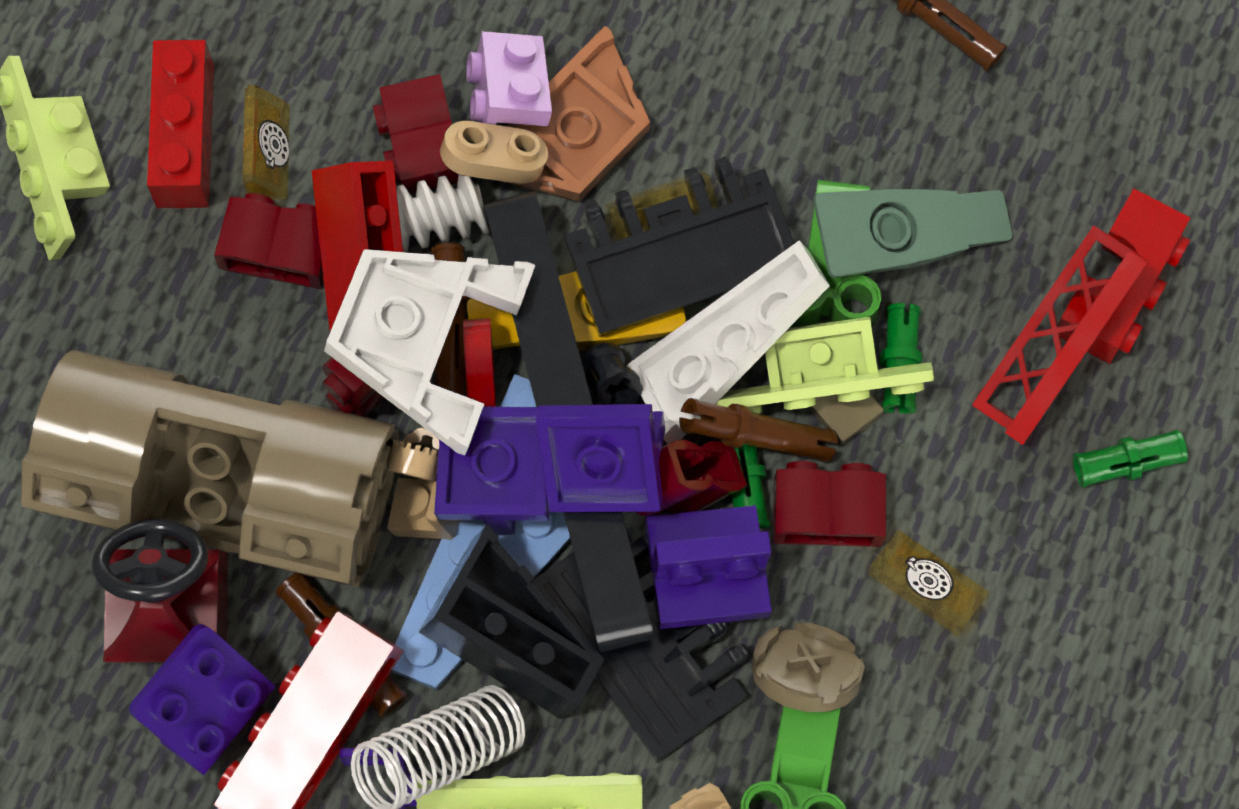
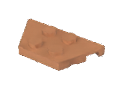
[502,26,650,201]

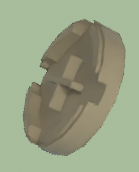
[751,623,865,712]

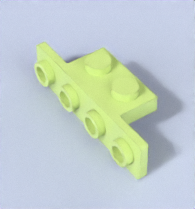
[0,56,110,260]
[716,317,934,414]
[415,773,643,809]

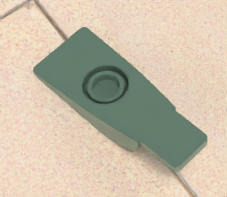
[813,189,1012,278]

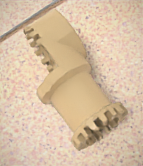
[386,427,439,482]

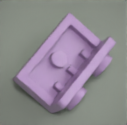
[466,31,552,126]

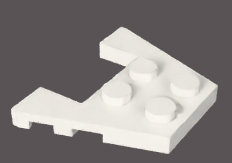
[324,249,535,456]

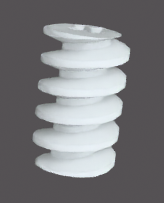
[396,174,489,252]

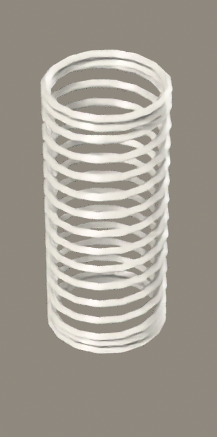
[351,685,525,809]

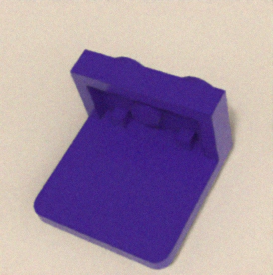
[129,624,276,775]

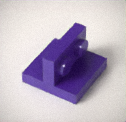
[535,404,666,512]
[434,407,549,535]
[645,505,772,629]

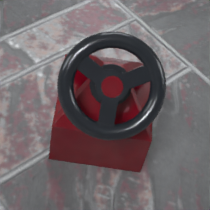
[92,519,228,663]

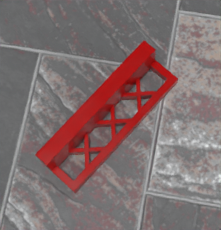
[972,225,1149,445]

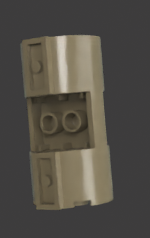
[21,350,399,587]

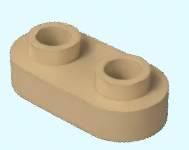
[440,121,548,184]

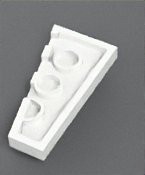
[626,240,830,444]

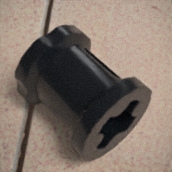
[581,343,643,405]

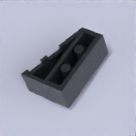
[419,524,604,719]

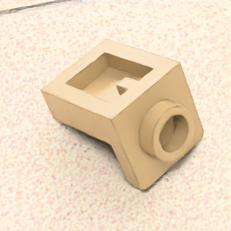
[387,474,462,540]

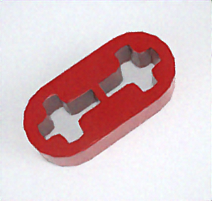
[463,318,496,407]

